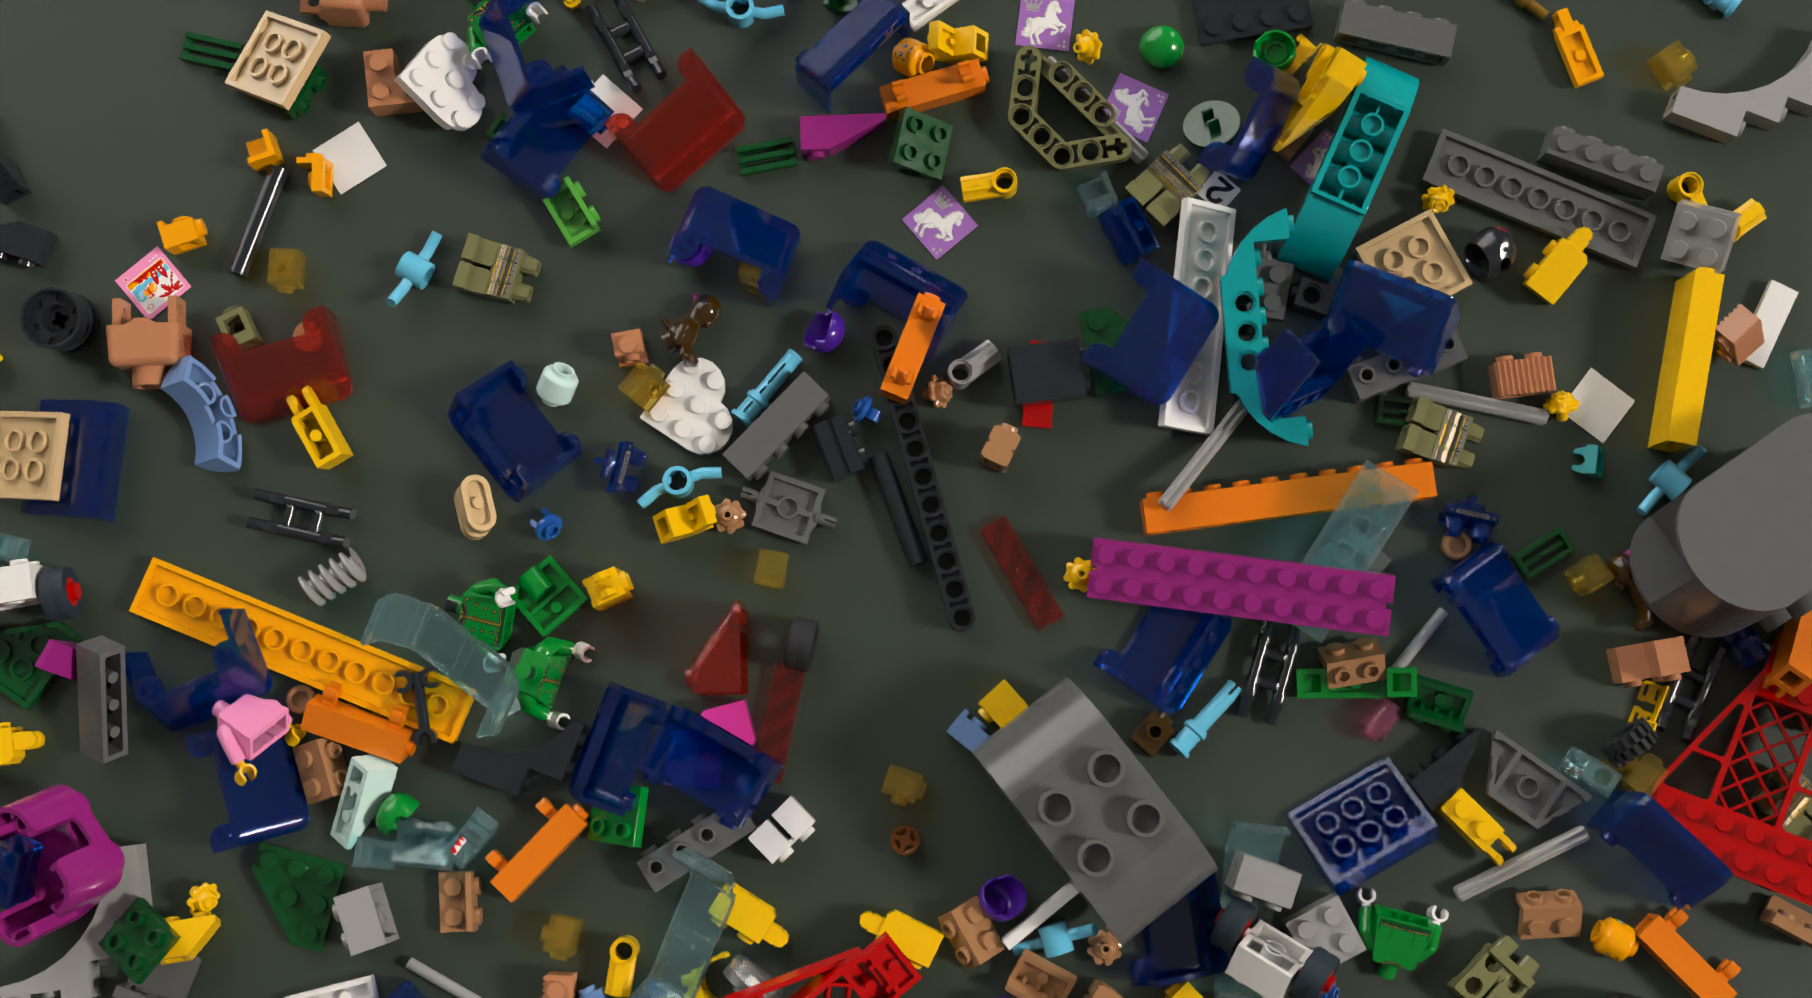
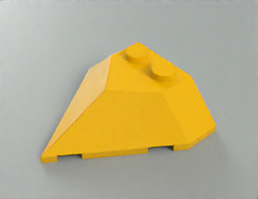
[1273,43,1367,152]

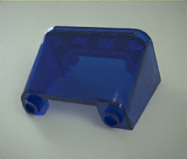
[1197,56,1300,181]
[479,64,615,200]
[1322,260,1461,379]
[448,360,583,503]
[1430,541,1560,678]
[637,705,784,830]

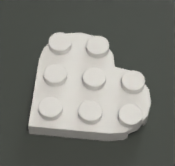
[394,32,485,131]
[640,358,733,455]

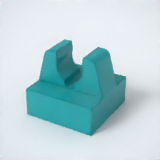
[1572,444,1606,479]

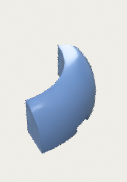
[160,355,242,472]

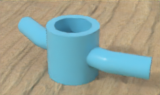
[697,0,785,28]
[386,230,443,307]
[1636,444,1707,516]
[637,466,722,509]
[1012,920,1099,958]

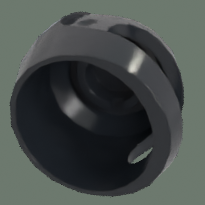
[1464,226,1518,283]

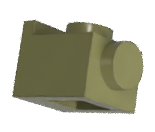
[215,306,264,354]

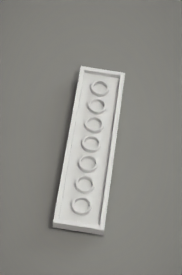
[1158,197,1236,436]

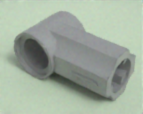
[946,340,1002,390]

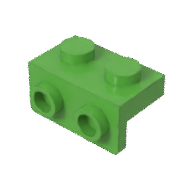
[541,176,601,248]

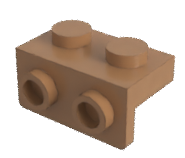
[1317,637,1386,689]
[292,738,348,805]
[1515,889,1583,940]
[938,896,1006,970]
[1005,948,1077,998]

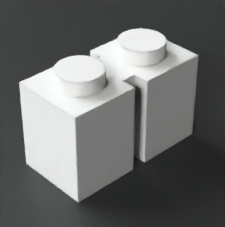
[748,796,816,864]

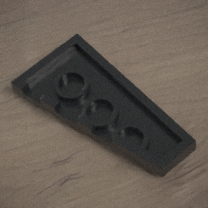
[1191,0,1313,47]

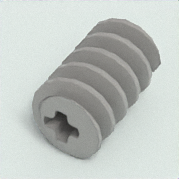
[298,547,367,606]

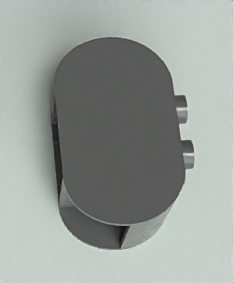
[1630,413,1812,638]
[971,677,1218,946]

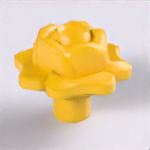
[1073,29,1102,65]
[1421,185,1455,213]
[1543,391,1580,422]
[1063,557,1096,593]
[186,882,220,915]

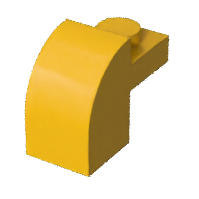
[927,20,989,64]
[652,494,717,544]

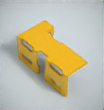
[1275,33,1322,83]
[1627,679,1669,731]

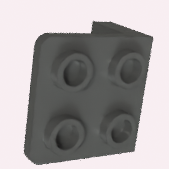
[112,956,201,998]

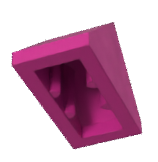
[701,700,757,745]

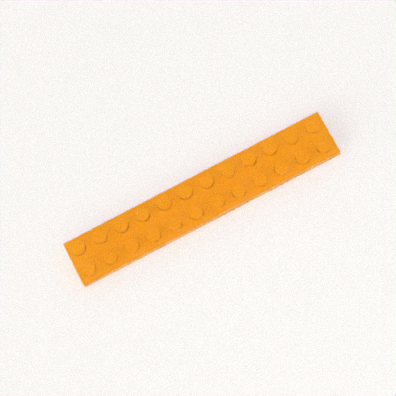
[129,557,478,744]

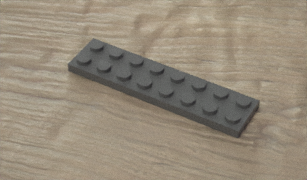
[1420,128,1657,270]

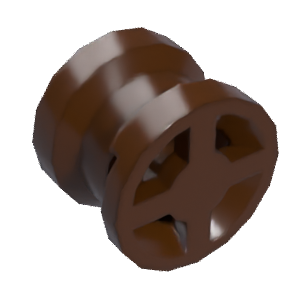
[890,825,920,855]

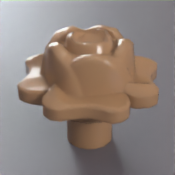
[922,375,953,408]
[714,498,747,534]
[1087,929,1122,966]

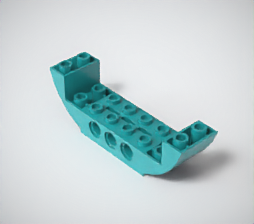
[1276,56,1419,282]
[1219,208,1313,446]

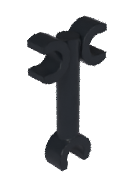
[395,666,441,746]

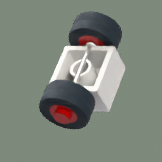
[0,559,82,621]
[1210,897,1340,998]

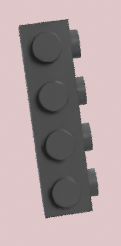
[1333,0,1458,66]
[1536,126,1665,201]
[1342,325,1468,404]
[722,371,830,482]
[76,635,128,764]
[636,796,758,893]

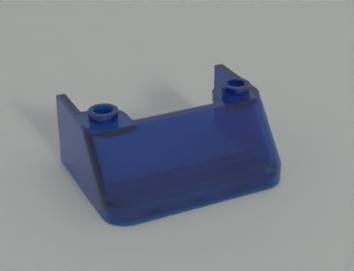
[479,0,595,115]
[795,0,910,113]
[826,241,968,364]
[1255,308,1373,422]
[125,609,272,732]
[1586,790,1734,910]

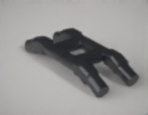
[585,0,667,93]
[246,488,357,548]
[1237,620,1303,726]
[1655,635,1730,744]

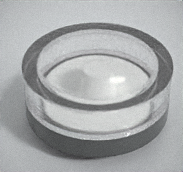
[723,953,783,998]

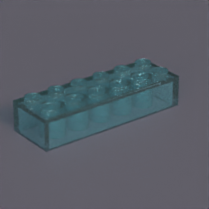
[1292,460,1419,643]

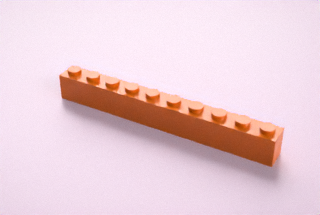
[1139,458,1437,536]

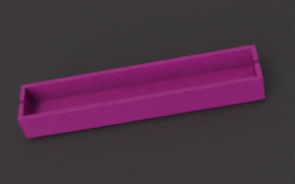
[1087,537,1396,637]

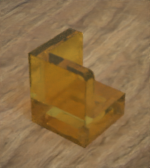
[754,548,789,590]

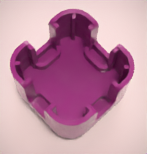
[0,784,125,947]

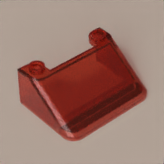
[604,47,745,192]
[210,305,353,423]
[685,600,749,695]

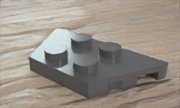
[1485,730,1592,829]

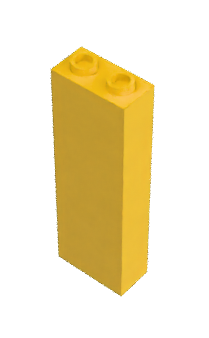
[1648,267,1725,454]

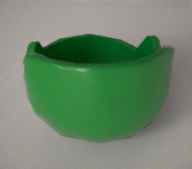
[1139,25,1184,69]
[1253,30,1296,74]
[375,792,420,835]

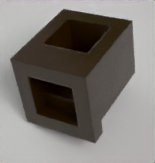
[1128,710,1175,757]

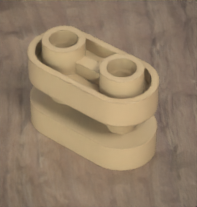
[454,475,497,540]

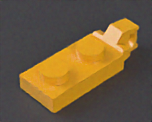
[1551,8,1604,89]

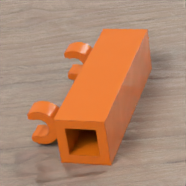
[879,58,990,122]
[878,292,946,405]
[1762,610,1812,698]
[300,680,417,764]
[485,797,590,902]
[1634,907,1741,998]

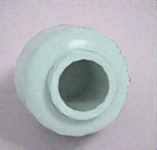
[536,362,579,407]

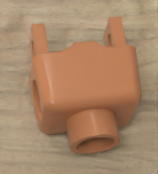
[300,0,388,27]
[106,295,192,390]

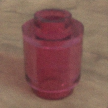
[1359,698,1401,743]

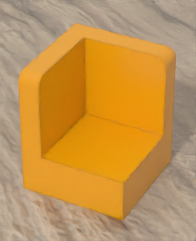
[246,128,284,172]

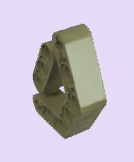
[1008,45,1133,172]

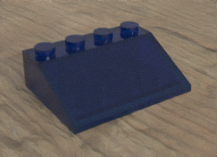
[26,399,129,522]
[1286,756,1439,896]

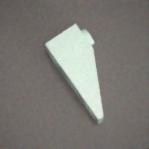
[330,754,398,849]

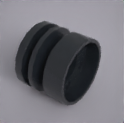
[20,287,100,353]

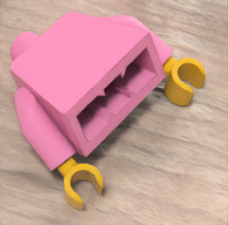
[212,694,306,786]

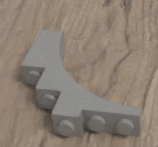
[1662,40,1812,144]
[0,843,153,998]

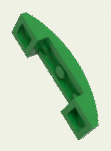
[1296,667,1418,698]

